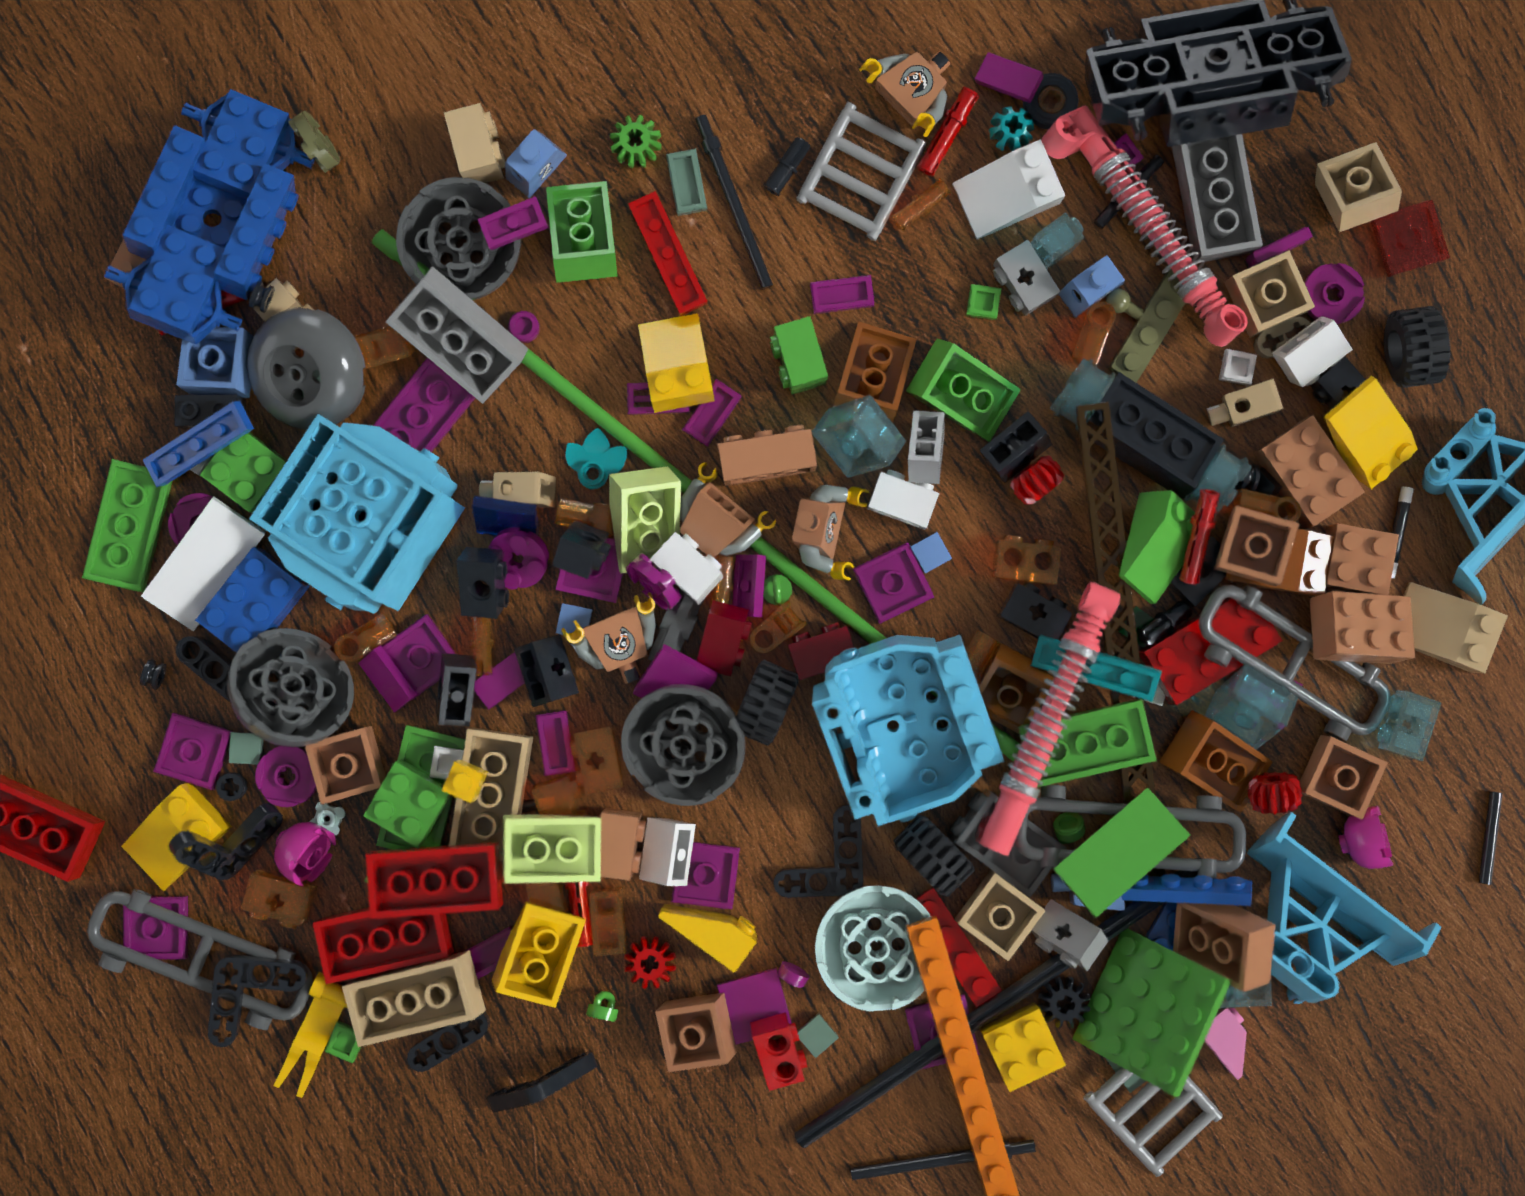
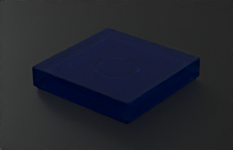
[472,496,539,536]

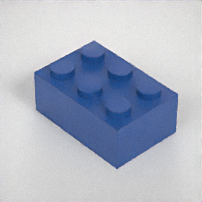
[196,547,310,653]

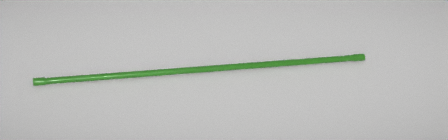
[372,229,1020,762]

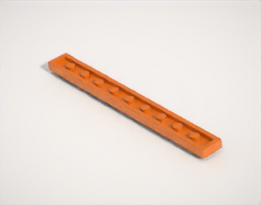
[905,916,1020,1196]

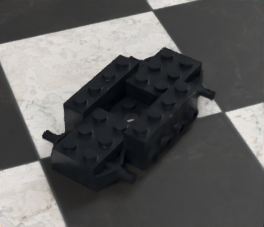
[1085,0,1352,147]

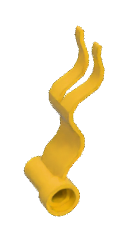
[274,971,347,1098]

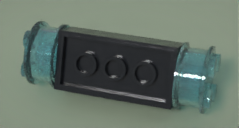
[1050,358,1252,515]

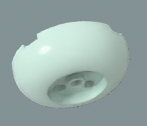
[815,885,931,1012]

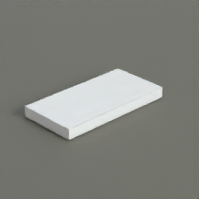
[141,496,266,631]

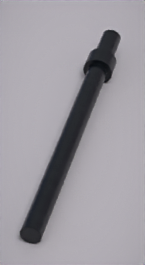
[695,114,773,290]
[850,1139,1036,1181]

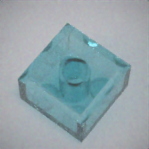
[812,395,906,478]
[1204,664,1299,750]

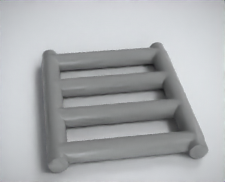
[796,102,927,241]
[1083,1067,1223,1177]

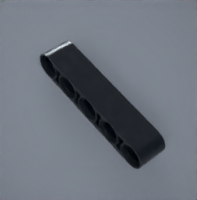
[176,636,276,707]

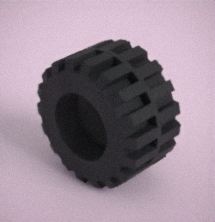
[1384,306,1451,388]
[733,660,799,746]
[893,814,975,897]

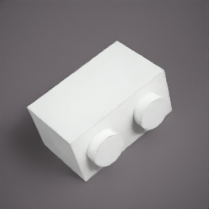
[1272,316,1353,387]
[867,470,939,530]
[650,532,723,605]
[639,818,696,886]

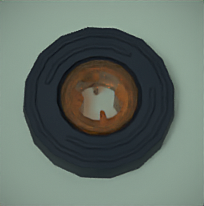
[1023,73,1079,129]

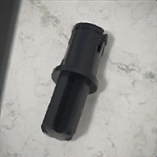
[763,137,810,197]
[1139,600,1192,645]

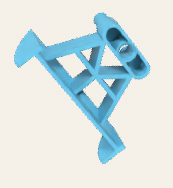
[1422,408,1525,605]
[1247,812,1441,1004]

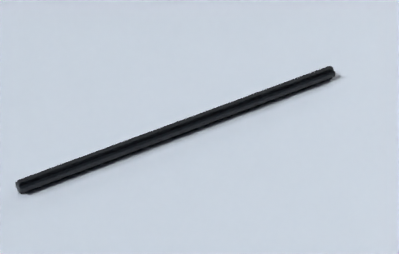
[794,857,1202,1148]

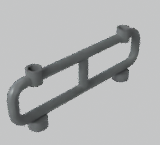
[1199,585,1391,742]
[1015,785,1246,879]
[87,889,314,1030]

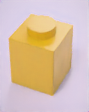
[442,759,489,803]

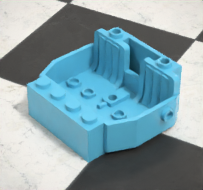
[250,414,465,614]
[812,635,1004,826]

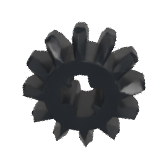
[1038,975,1091,1029]

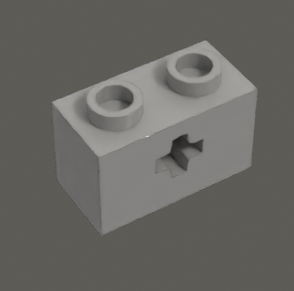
[993,240,1060,316]
[908,411,945,484]
[1031,899,1108,971]

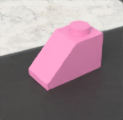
[1204,1003,1247,1080]

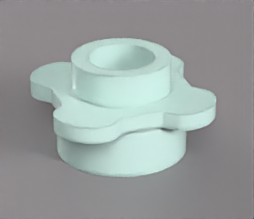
[310,802,345,835]

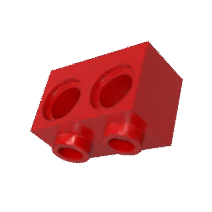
[750,1012,808,1091]

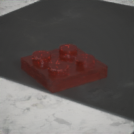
[1371,200,1450,277]

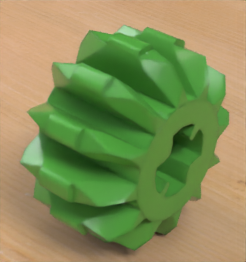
[610,115,662,168]

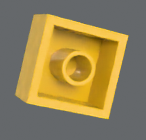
[979,1002,1066,1092]

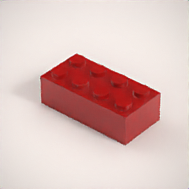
[1139,589,1283,705]
[0,774,106,882]
[366,842,503,919]
[313,907,454,984]

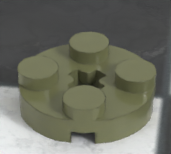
[288,110,341,173]

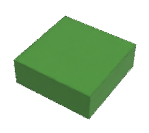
[966,284,1001,320]
[325,1021,361,1064]

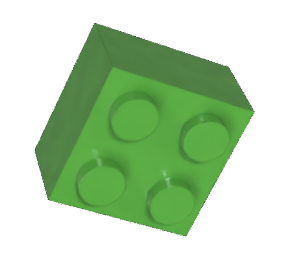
[770,316,828,395]
[200,432,287,513]
[363,760,452,848]

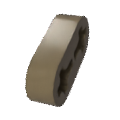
[1254,317,1311,359]

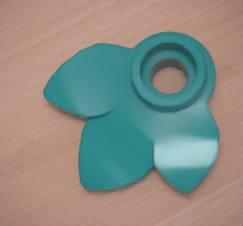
[565,428,627,489]

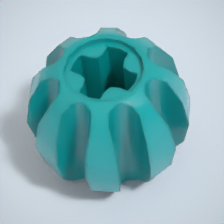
[988,106,1035,152]

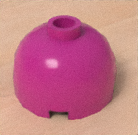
[1339,806,1393,869]
[274,822,336,886]

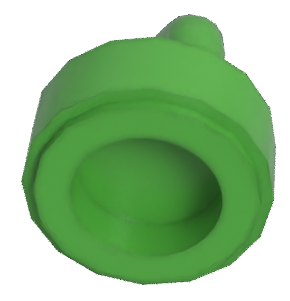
[763,574,792,605]
[1053,812,1086,844]
[586,991,619,1022]

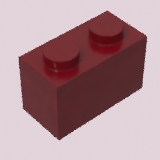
[697,600,752,677]
[788,622,854,680]

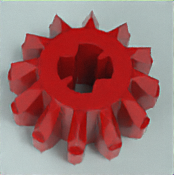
[1010,455,1065,505]
[1247,771,1302,815]
[624,936,676,989]

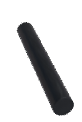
[1094,154,1164,229]
[1478,791,1503,885]

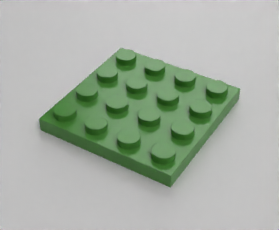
[1072,928,1232,1097]

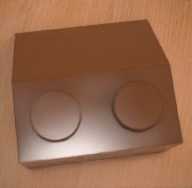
[978,643,1055,734]

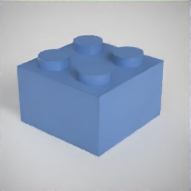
[176,327,254,398]

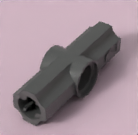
[648,589,706,661]

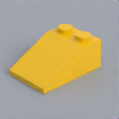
[638,313,715,413]
[1324,376,1418,490]
[121,783,232,891]
[492,902,586,1008]
[658,904,757,973]

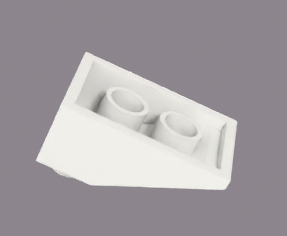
[952,139,1066,240]

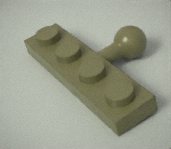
[1106,269,1185,383]

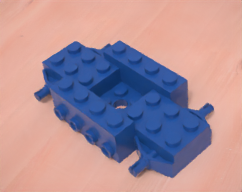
[105,89,315,345]

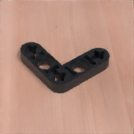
[168,803,283,880]
[774,804,863,898]
[208,954,308,1047]
[407,1011,490,1072]
[486,1051,598,1113]

